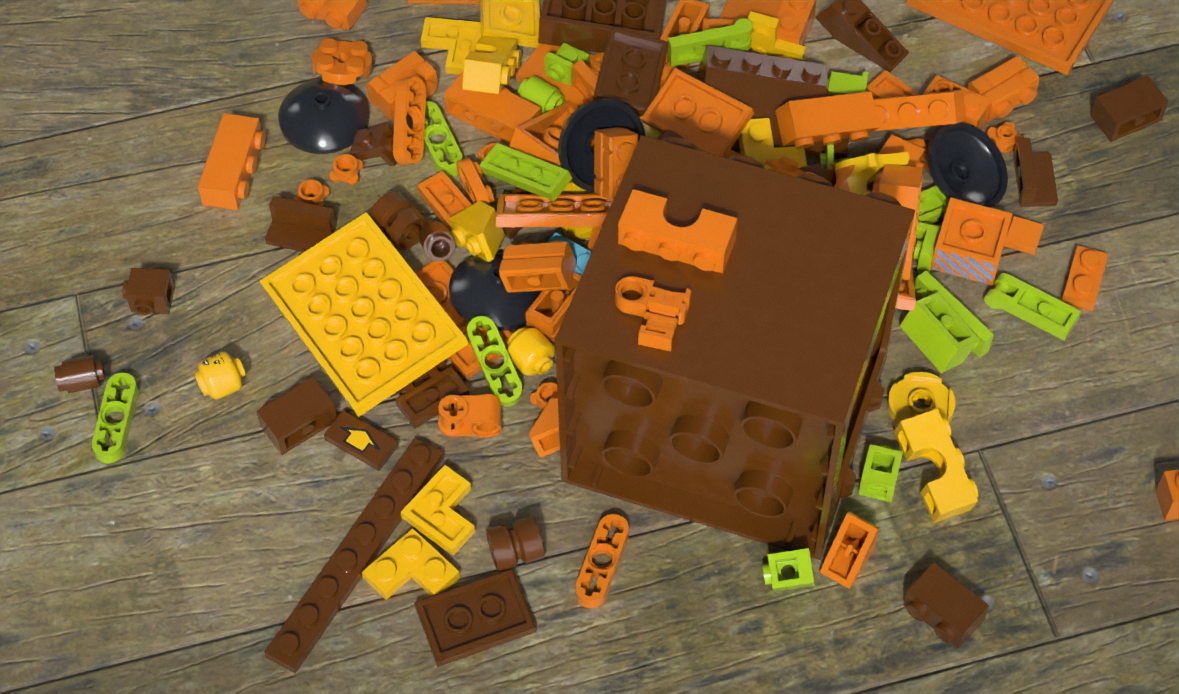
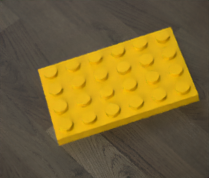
[260,212,468,417]

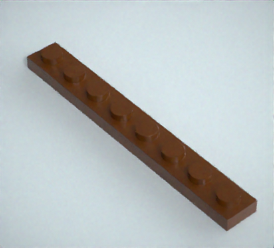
[264,438,444,674]

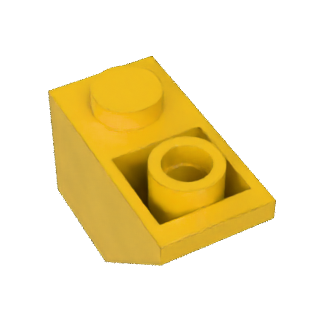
[449,200,505,262]

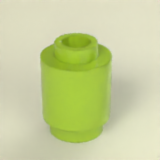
[518,76,565,115]

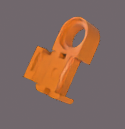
[615,276,691,352]

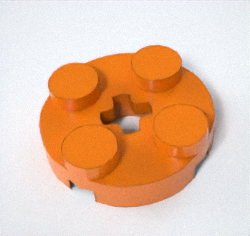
[312,38,372,85]

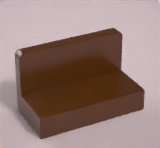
[1013,138,1058,207]
[265,196,336,252]

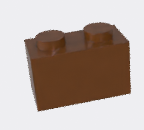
[1091,75,1168,142]
[256,377,337,455]
[904,562,989,649]

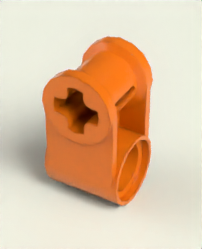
[438,394,502,438]

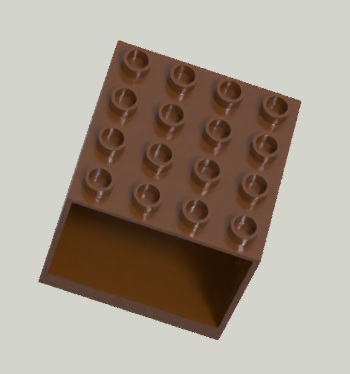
[555,135,915,560]

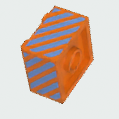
[931,197,1013,286]

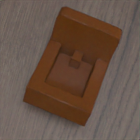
[349,124,397,166]

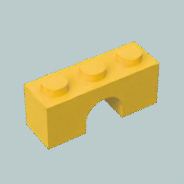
[462,36,521,94]
[894,408,978,524]

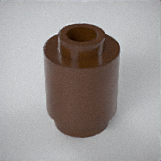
[419,221,455,261]
[54,355,105,393]

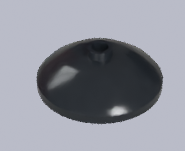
[278,78,370,154]
[558,99,645,193]
[928,122,1008,208]
[449,252,542,331]

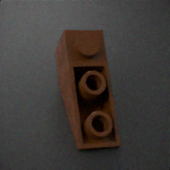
[815,0,909,72]

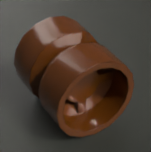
[369,191,428,250]
[485,516,545,572]

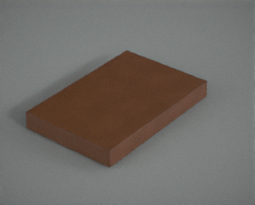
[592,27,668,116]
[414,568,536,667]

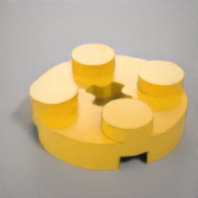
[887,372,955,428]

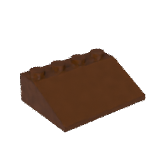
[538,0,667,53]
[698,45,827,156]

